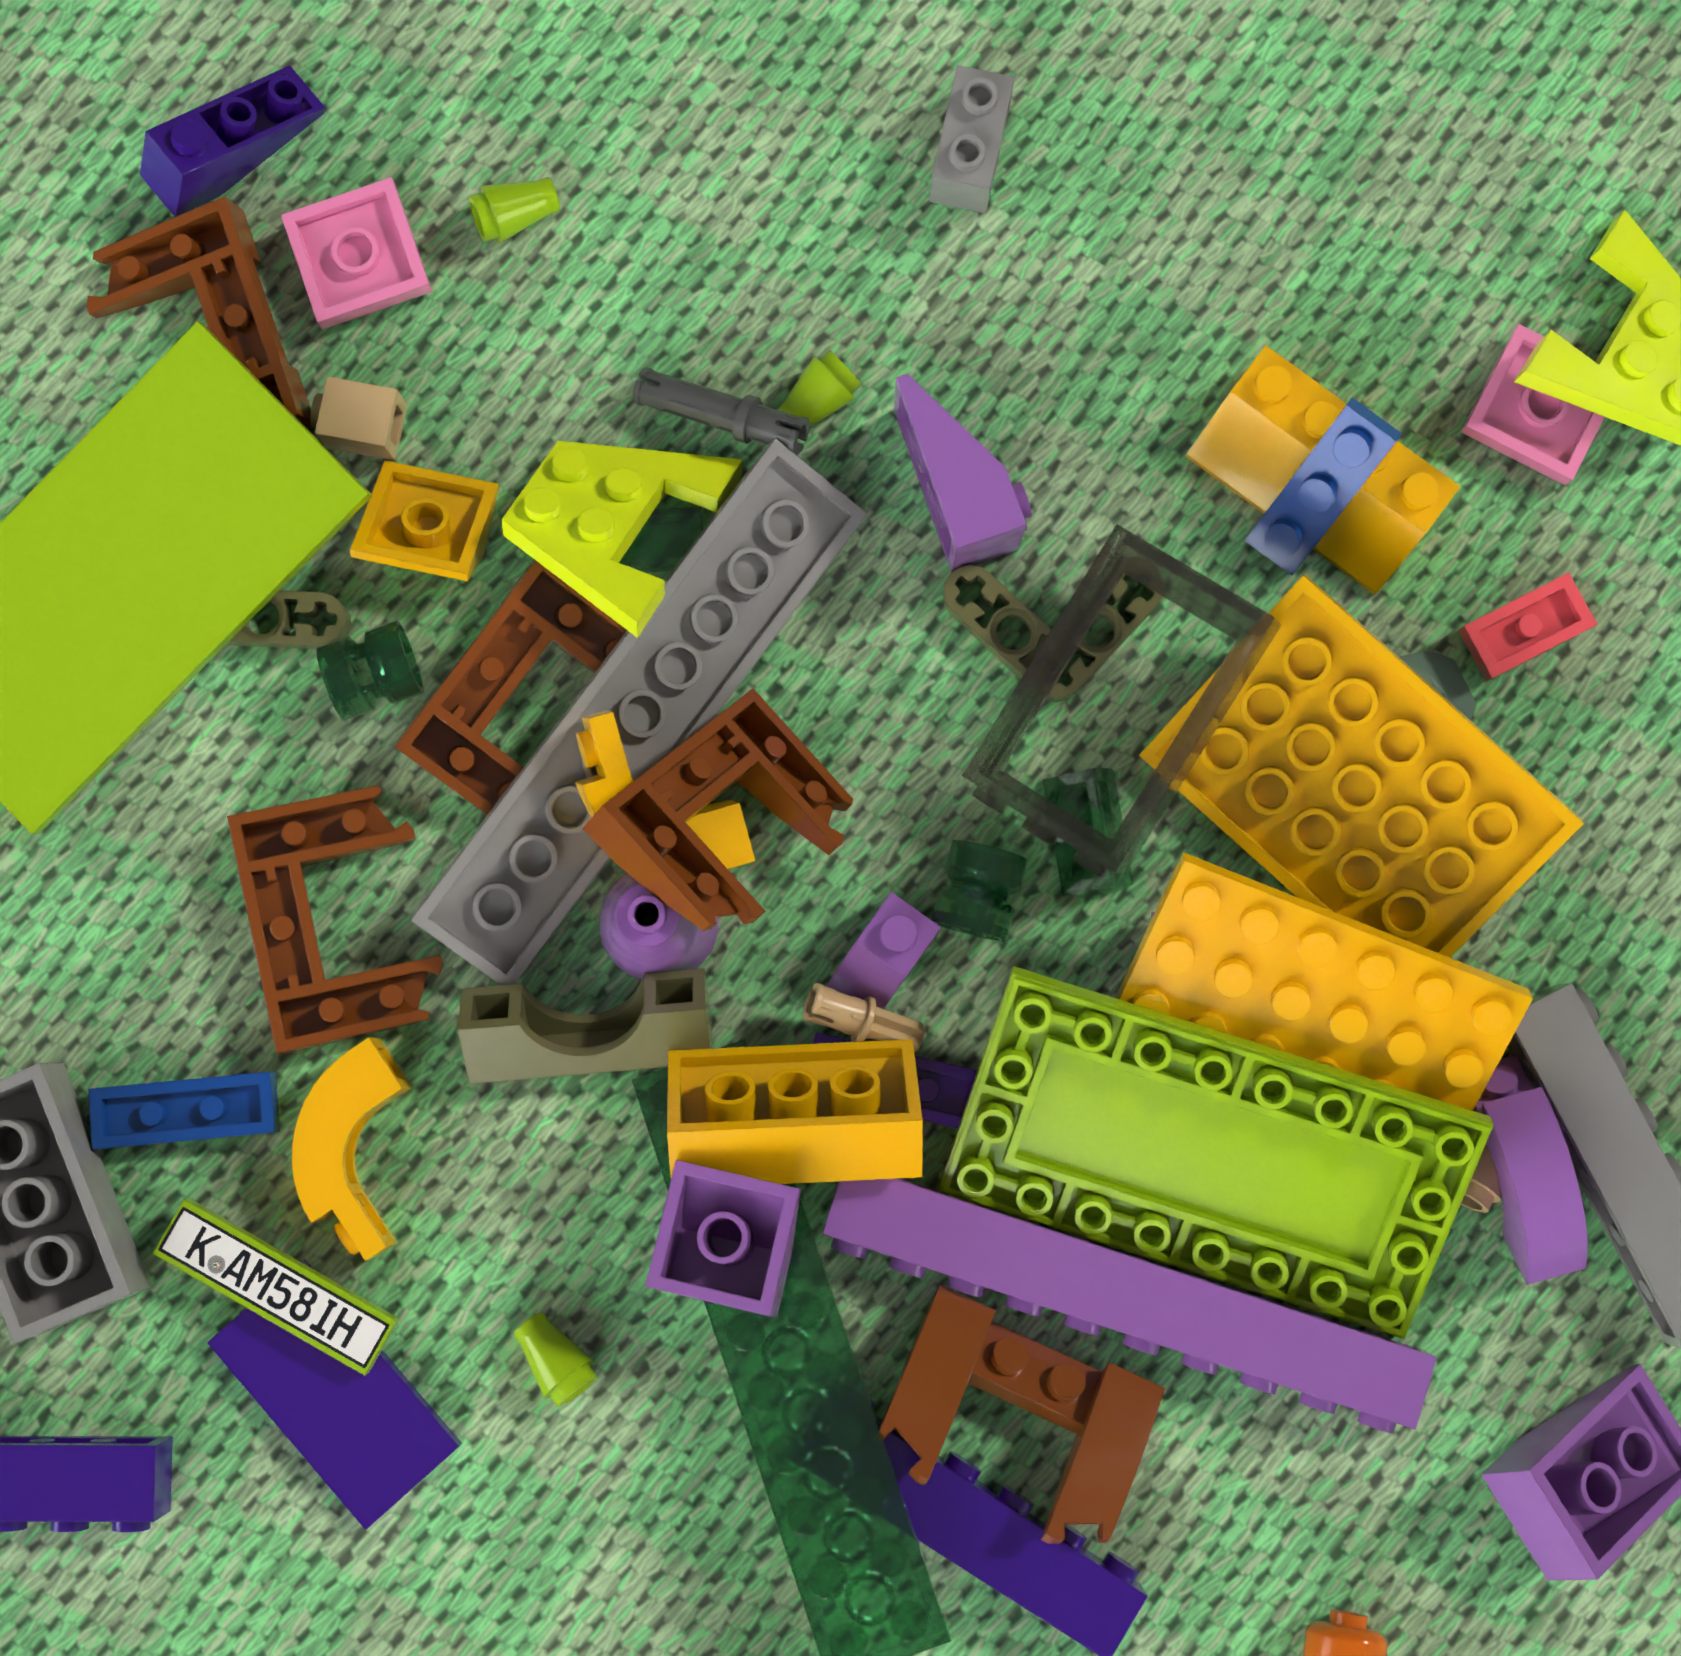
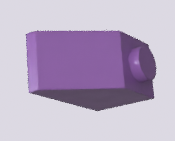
[826,892,941,1009]

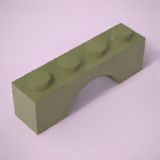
[458,968,712,1084]

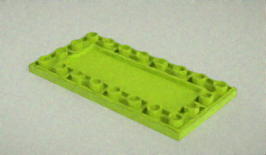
[0,321,373,834]
[938,966,1494,1339]

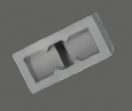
[930,65,1015,214]

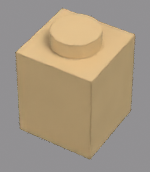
[310,376,407,461]

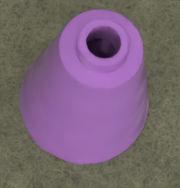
[599,873,719,980]

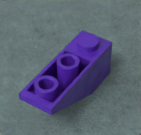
[140,65,326,217]

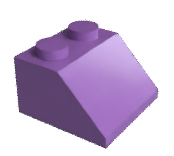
[645,1160,801,1317]

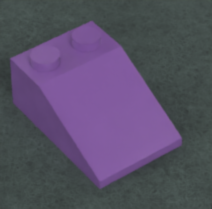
[894,374,1032,573]
[1481,1364,1681,1580]

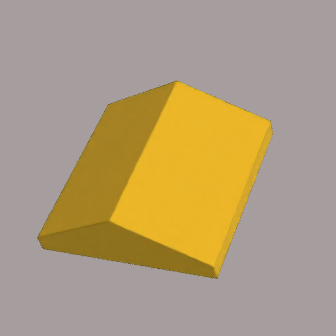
[350,460,499,581]

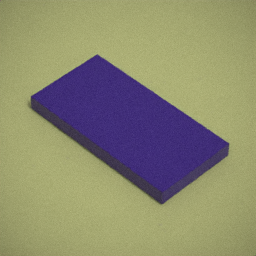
[207,1259,462,1530]

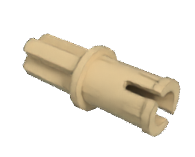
[803,983,925,1053]

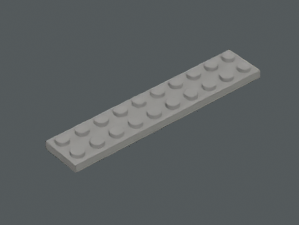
[410,439,868,985]

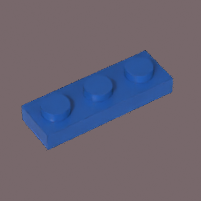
[1244,397,1402,575]
[88,1072,280,1150]

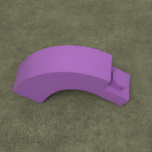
[1473,1055,1588,1285]

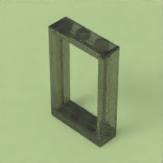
[962,524,1281,878]

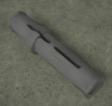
[633,367,810,455]

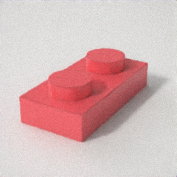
[1458,572,1598,682]

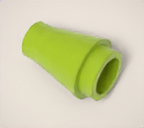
[468,177,560,243]
[777,350,862,428]
[513,1312,598,1408]

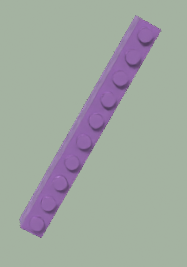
[822,1178,1437,1434]

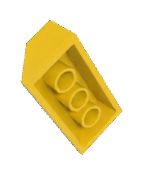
[1185,345,1461,595]
[667,1039,923,1184]

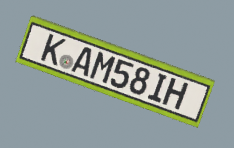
[152,1198,400,1376]

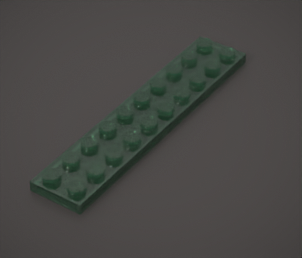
[632,1039,952,1656]

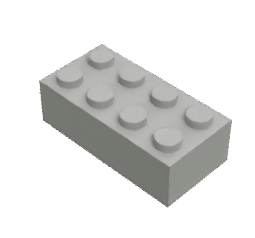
[0,1063,152,1344]

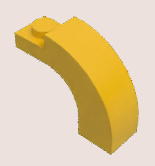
[575,710,755,869]
[292,1037,412,1261]

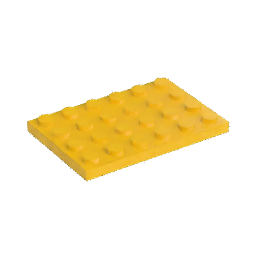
[1139,574,1584,958]
[1115,852,1533,1111]

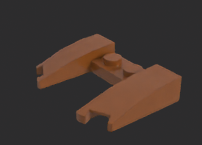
[87,196,311,427]
[393,559,627,815]
[582,688,853,931]
[227,785,443,1055]
[876,1285,1165,1544]

